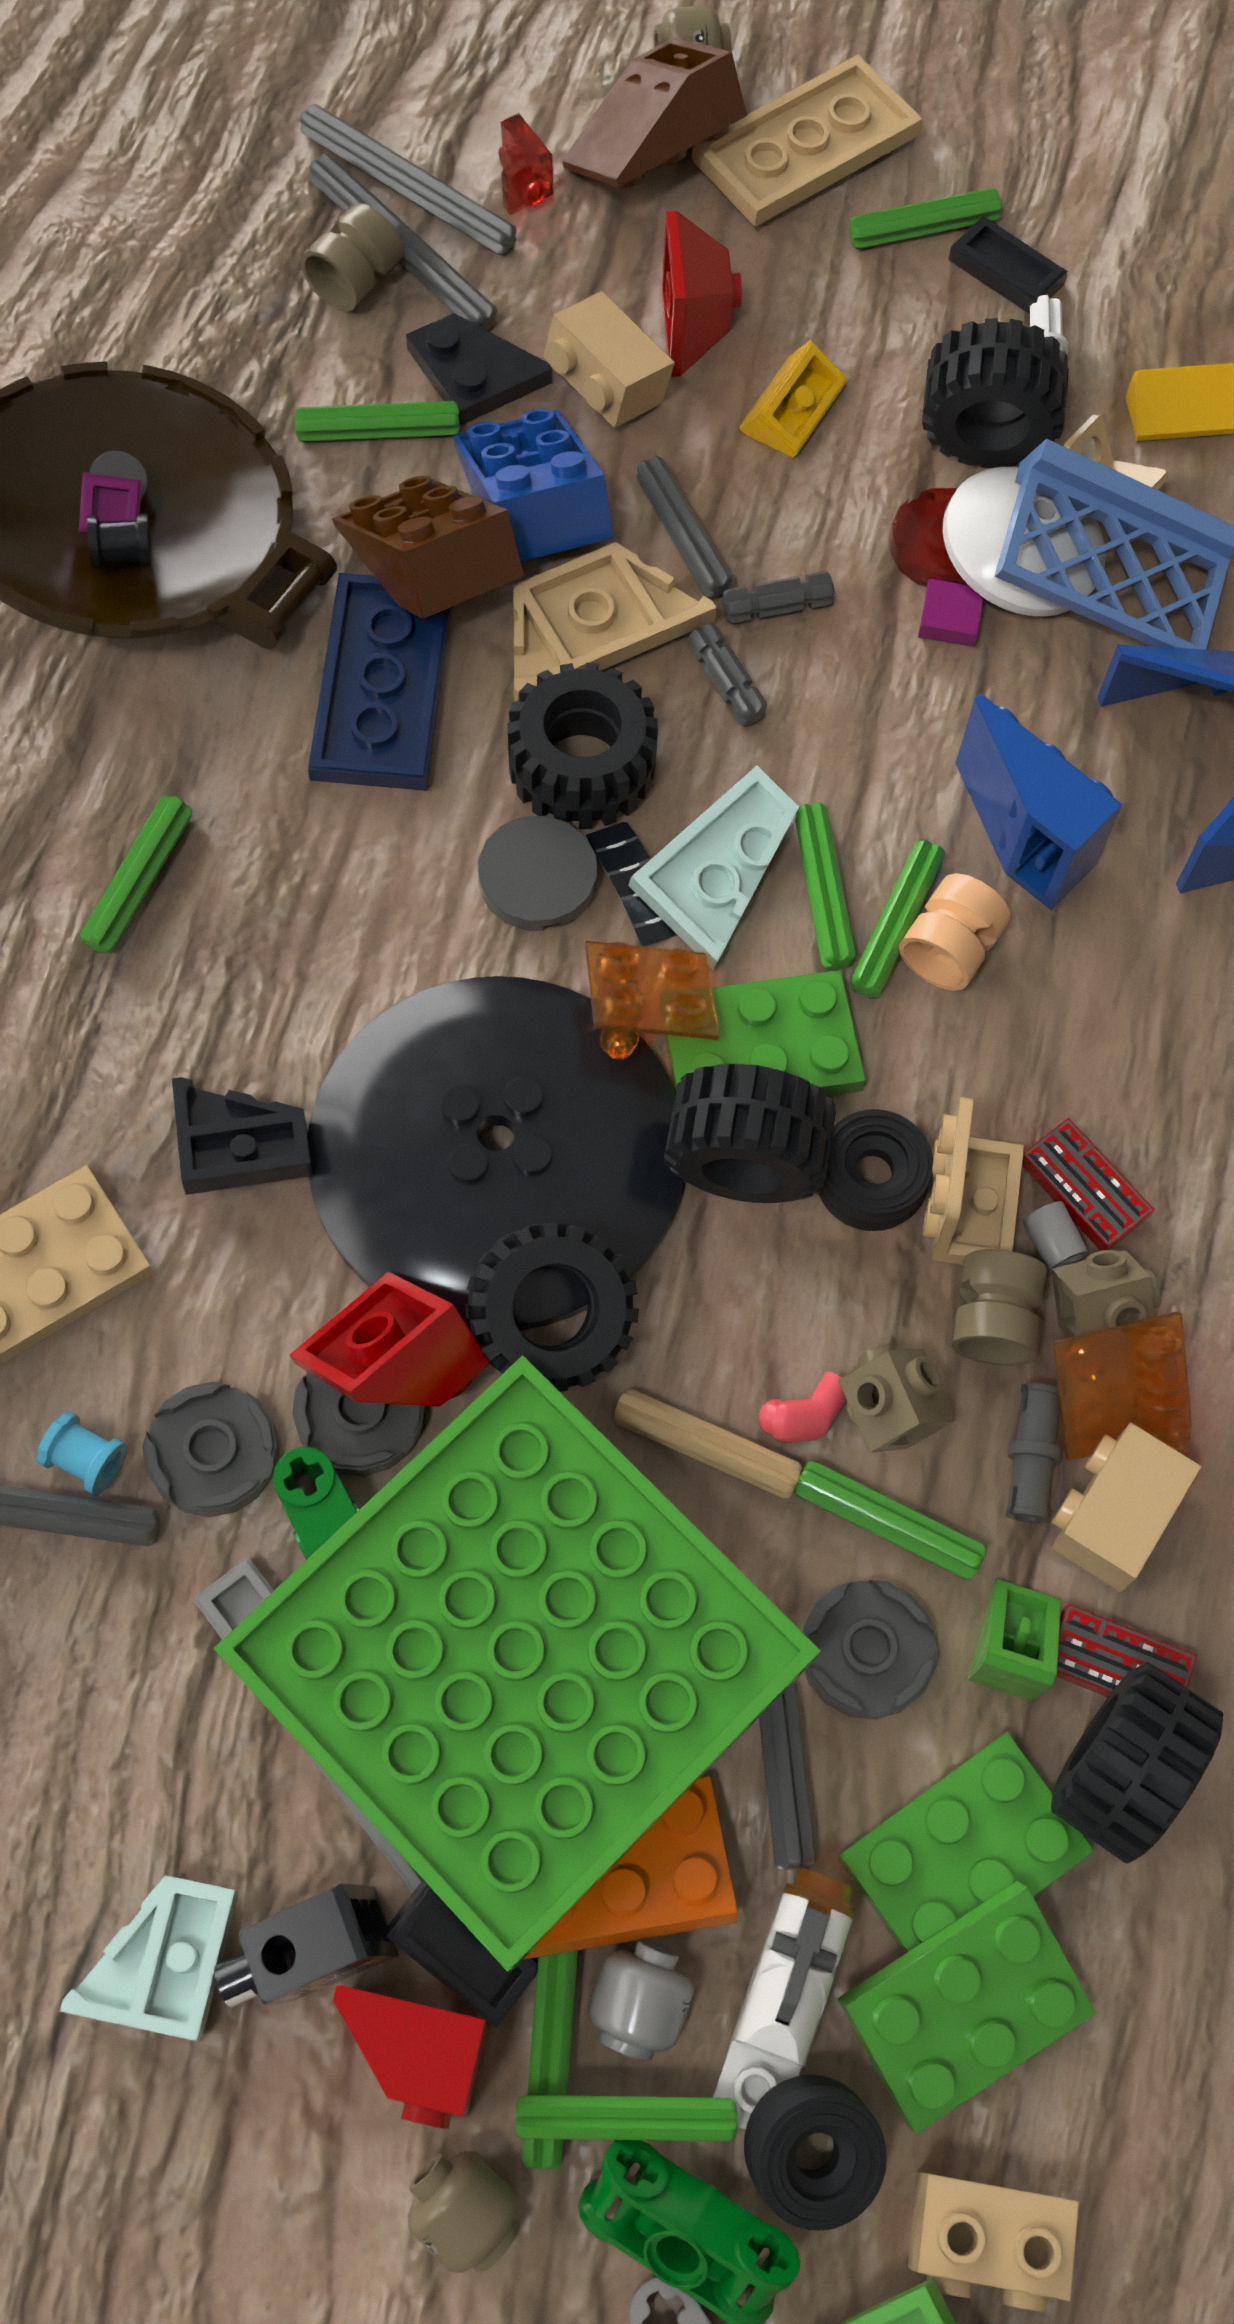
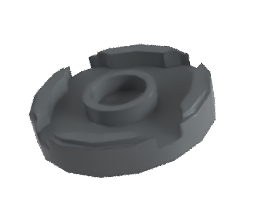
[478,816,597,931]
[292,1372,426,1477]
[142,1382,279,1517]
[802,1580,937,1720]

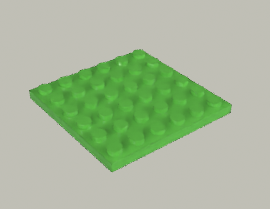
[213,1355,821,1972]

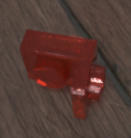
[498,113,554,215]

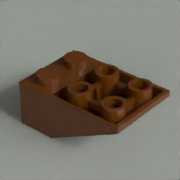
[562,37,747,189]
[332,476,524,619]

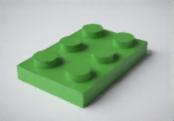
[659,970,865,1096]
[837,1732,1094,1954]
[837,1881,1096,2135]

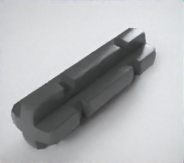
[722,571,835,623]
[689,623,767,726]

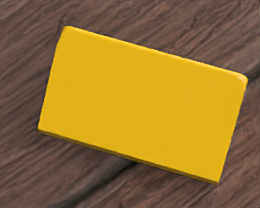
[739,340,849,458]
[1125,363,1234,441]

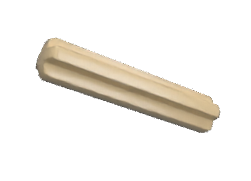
[613,1389,802,1498]

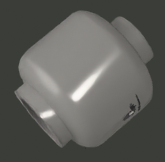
[588,1940,694,2061]

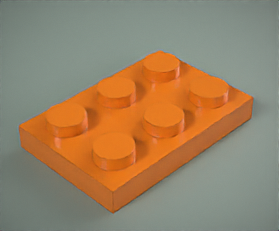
[523,1776,738,1960]

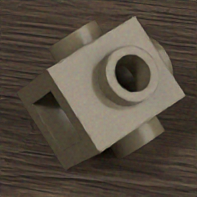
[1052,1250,1161,1354]
[838,1344,956,1453]

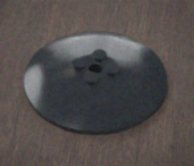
[308,976,683,1331]

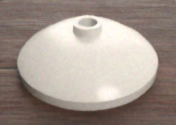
[943,467,1106,616]

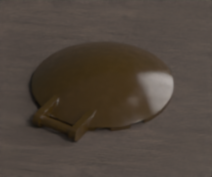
[0,361,337,649]

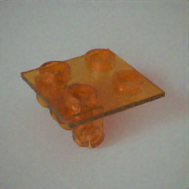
[585,941,720,1059]
[1053,1311,1192,1461]

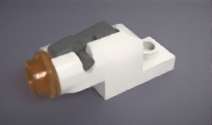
[712,1868,855,2130]

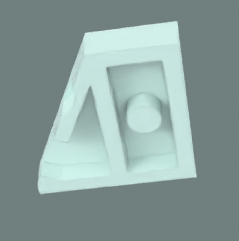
[60,1875,239,2042]

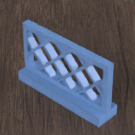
[994,439,1234,650]

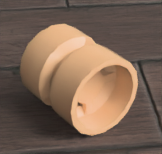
[899,873,1010,991]

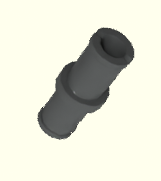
[1006,1383,1064,1523]

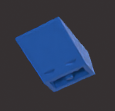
[453,409,613,562]
[955,693,1123,910]

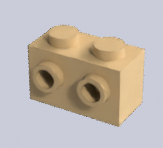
[543,291,675,428]
[1051,1422,1202,1593]
[907,2172,1079,2312]

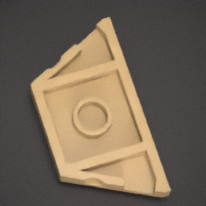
[513,542,717,702]

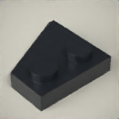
[406,313,552,425]
[172,1077,313,1195]

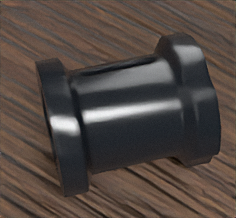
[87,514,152,569]

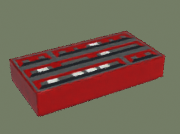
[1022,1118,1155,1251]
[1056,1603,1198,1697]

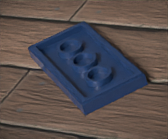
[308,573,452,791]

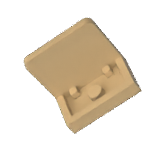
[922,1097,1024,1265]

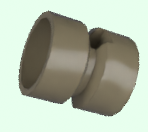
[300,203,403,312]
[951,1250,1048,1366]

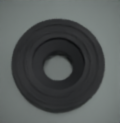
[818,1109,933,1231]
[744,2075,887,2231]

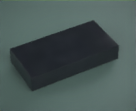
[948,216,1068,314]
[382,1880,538,2028]

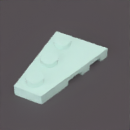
[628,766,799,970]

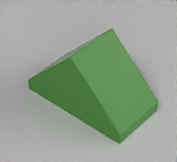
[968,1578,1061,1702]

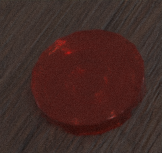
[889,488,968,588]

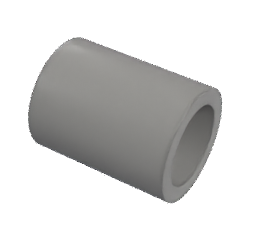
[1023,1201,1090,1274]

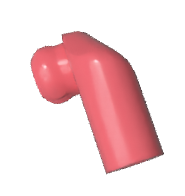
[759,1372,847,1443]

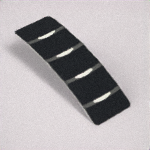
[585,822,677,947]

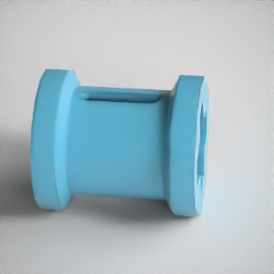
[36,1411,128,1496]

